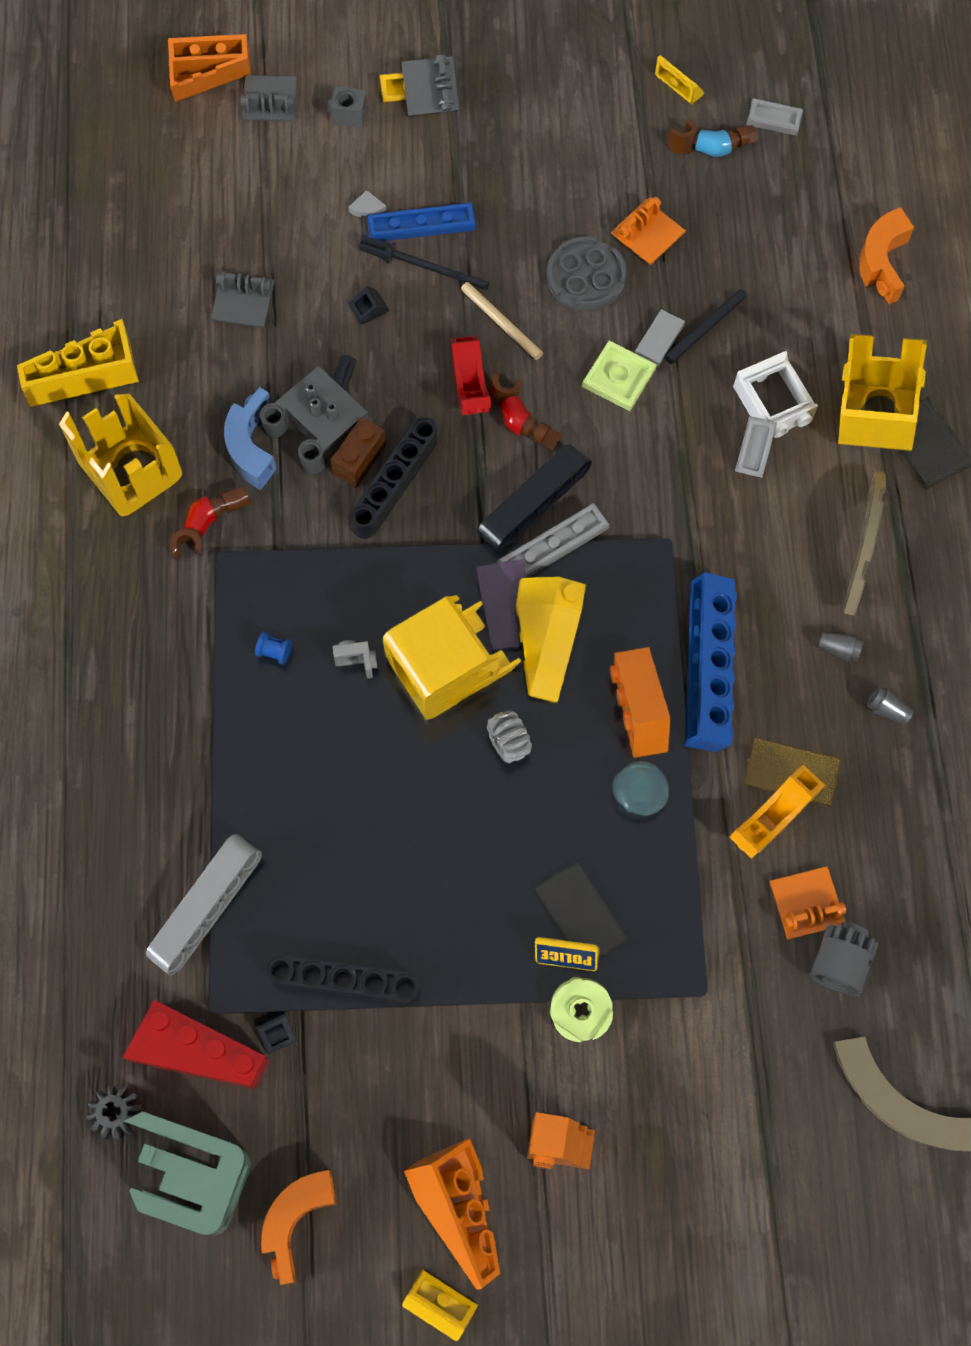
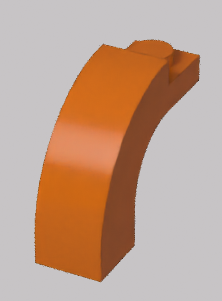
[859,207,914,304]
[261,1170,337,1285]

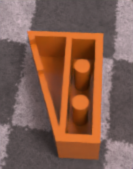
[168,34,251,102]
[610,647,670,758]

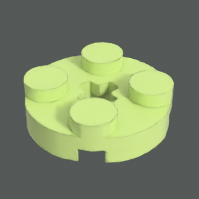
[550,977,613,1042]

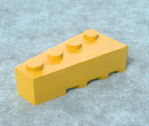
[17,319,139,407]

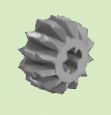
[487,710,532,763]

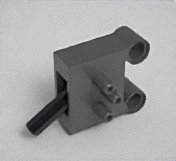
[260,354,369,474]

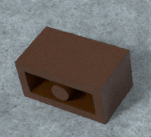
[331,417,386,488]

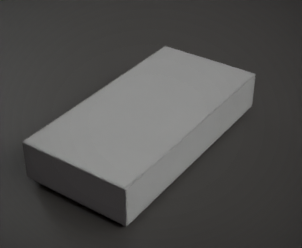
[746,98,803,136]
[635,309,685,367]
[735,416,777,478]

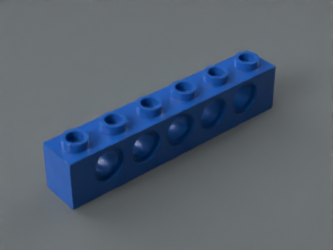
[685,572,737,752]

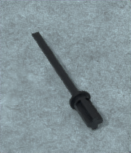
[359,235,489,290]

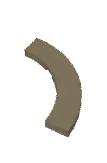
[844,470,886,616]
[833,1037,971,1152]

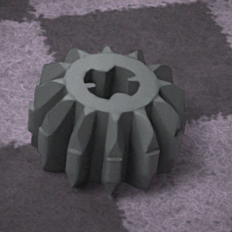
[86,1085,142,1141]

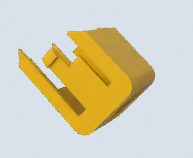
[838,334,927,451]
[59,394,182,517]
[383,595,522,720]

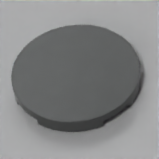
[546,236,627,311]

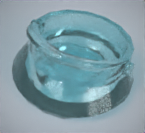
[613,761,669,815]

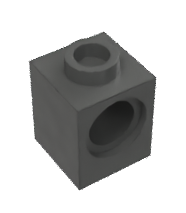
[327,86,368,128]

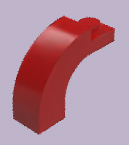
[450,335,491,415]

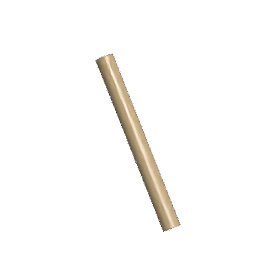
[461,282,543,360]

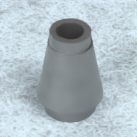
[819,632,864,663]
[867,686,914,725]

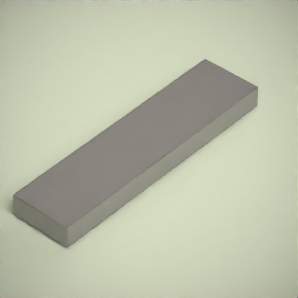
[498,503,609,586]

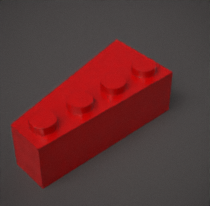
[123,1000,270,1089]

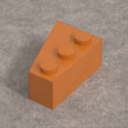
[527,1112,595,1170]

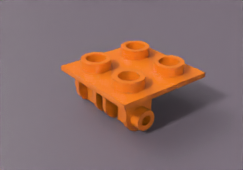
[611,196,686,265]
[769,866,846,940]

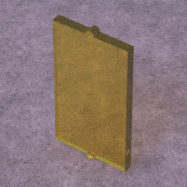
[744,738,840,807]

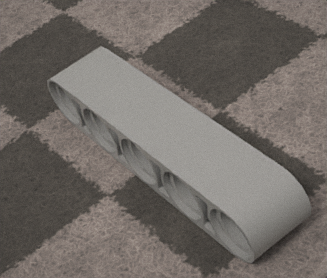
[146,834,262,976]

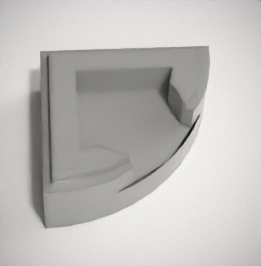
[349,190,386,217]

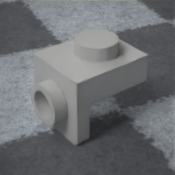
[333,640,377,678]

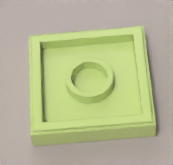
[582,341,657,411]

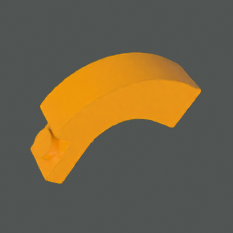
[730,765,826,859]

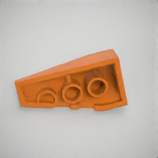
[404,1138,500,1290]

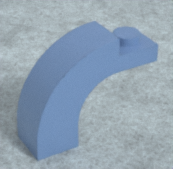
[224,387,277,490]

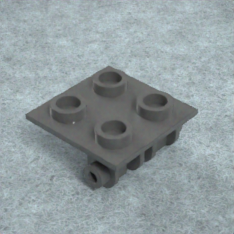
[402,54,459,116]
[241,75,297,121]
[211,271,275,328]

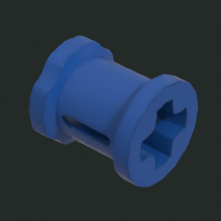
[255,631,292,665]

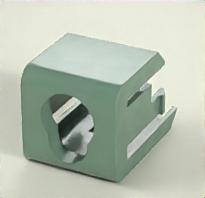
[124,1112,252,1235]

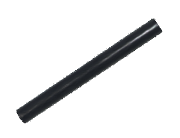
[665,289,747,364]

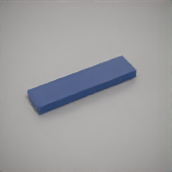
[367,203,476,241]

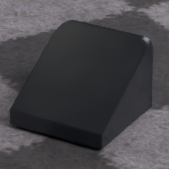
[348,286,389,325]
[254,1011,297,1054]

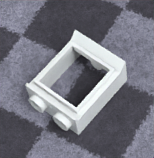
[733,351,818,438]

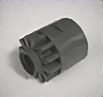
[809,922,879,996]

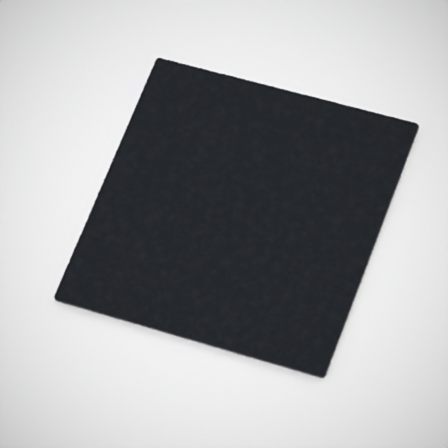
[209,538,708,1014]

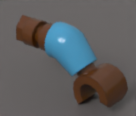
[667,118,759,157]

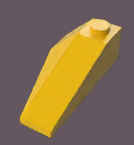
[515,577,586,703]

